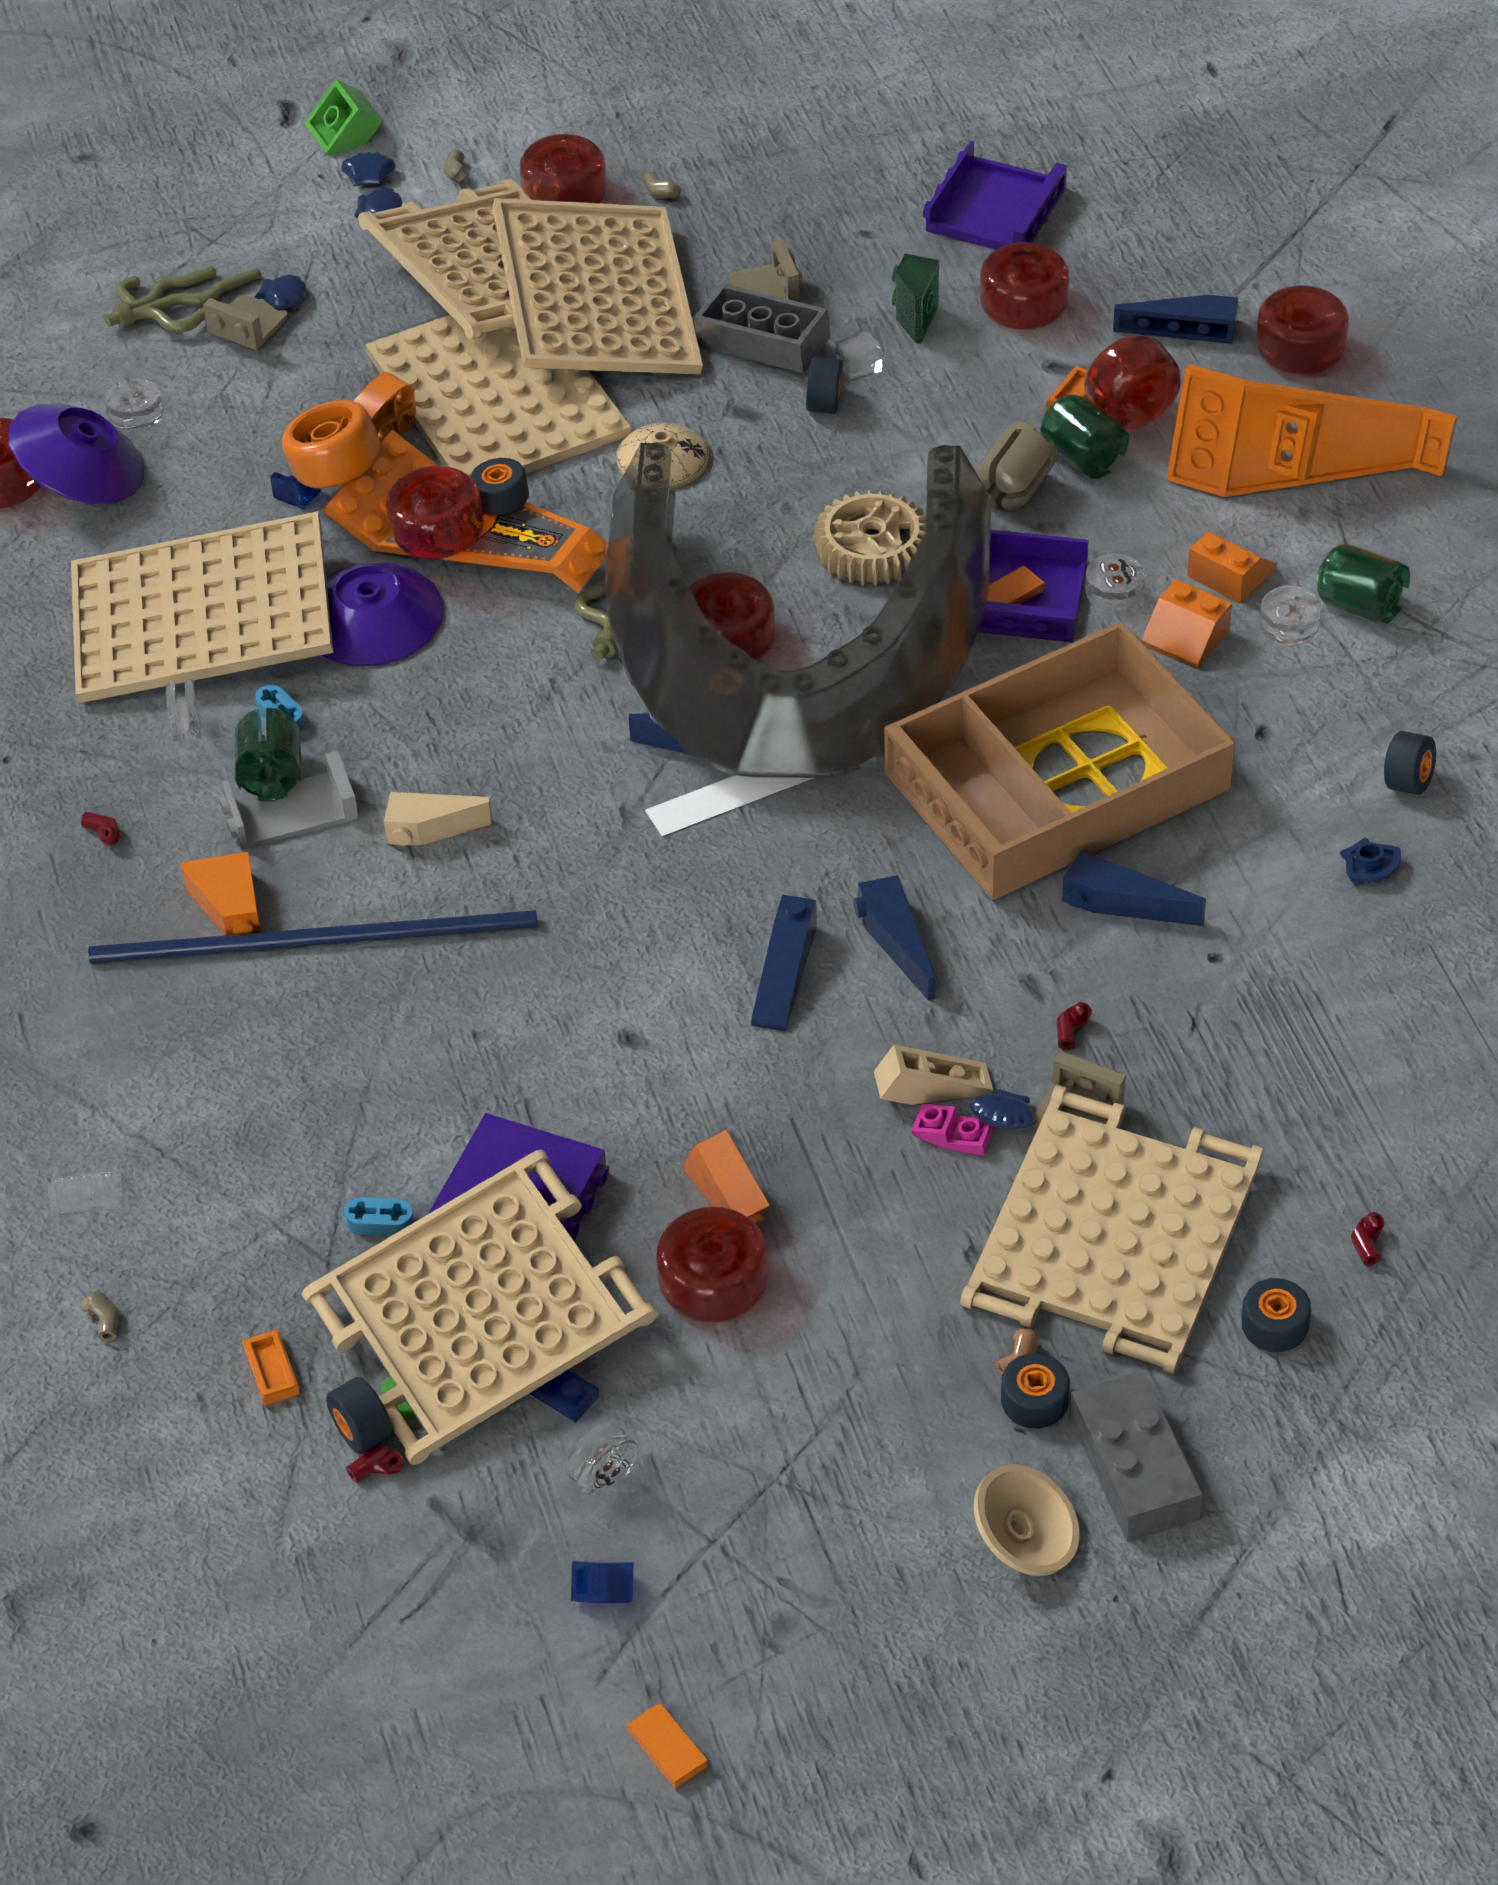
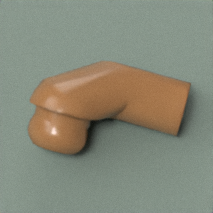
[996,1328,1039,1377]

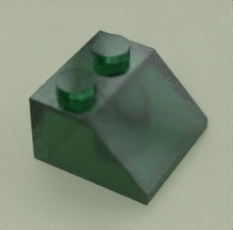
[892,253,939,344]

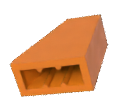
[180,852,261,935]
[682,1130,770,1231]

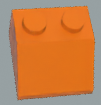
[1187,531,1277,603]
[1141,579,1232,669]

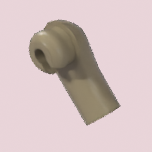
[443,149,469,183]
[643,171,681,199]
[81,1291,119,1341]

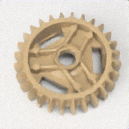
[814,490,930,587]

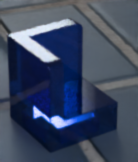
[270,472,321,510]
[571,1560,634,1604]

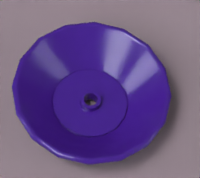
[8,404,144,505]
[322,563,443,666]

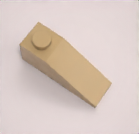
[384,792,492,846]
[874,1045,993,1105]

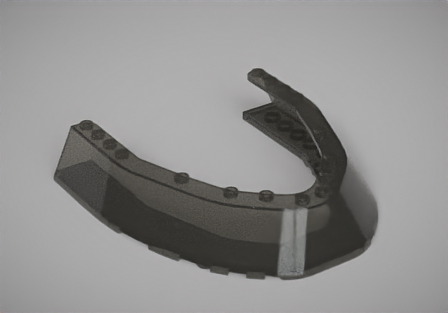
[605,442,991,778]

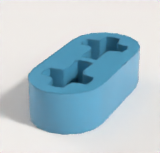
[255,685,304,735]
[344,1197,414,1236]

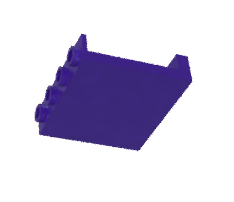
[923,141,1067,257]
[945,526,1089,643]
[427,1113,609,1241]

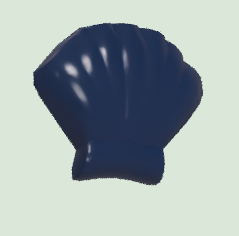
[341,152,396,186]
[355,187,403,218]
[255,274,307,310]
[1340,838,1401,883]
[970,1089,1036,1130]

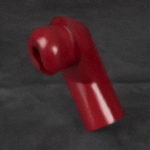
[81,812,121,846]
[1056,1002,1092,1050]
[1351,1212,1385,1266]
[346,1447,404,1483]

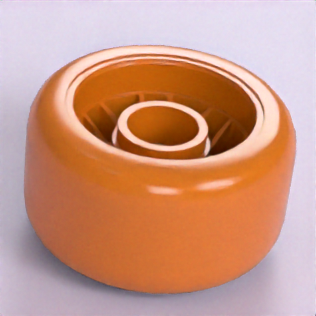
[281,400,381,489]

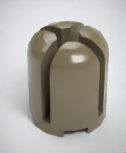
[974,422,1058,511]

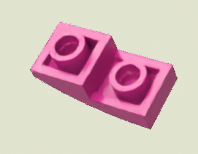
[911,1104,995,1156]

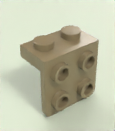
[728,238,803,302]
[203,295,288,350]
[1031,1051,1126,1131]

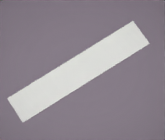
[645,742,842,836]

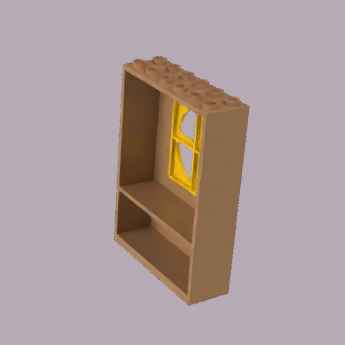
[884,621,1236,901]

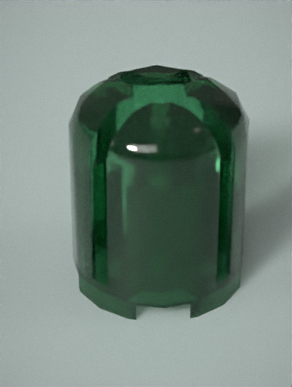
[1040,395,1129,479]
[1316,544,1410,624]
[234,708,301,801]

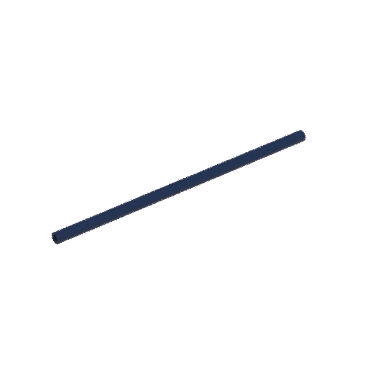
[88,910,538,964]

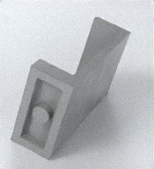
[218,751,358,850]

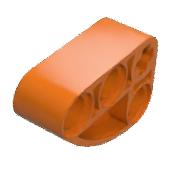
[354,372,417,443]

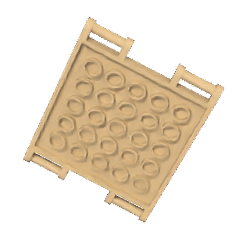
[358,179,533,340]
[960,1085,1264,1375]
[302,1150,658,1465]

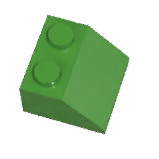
[304,79,383,156]

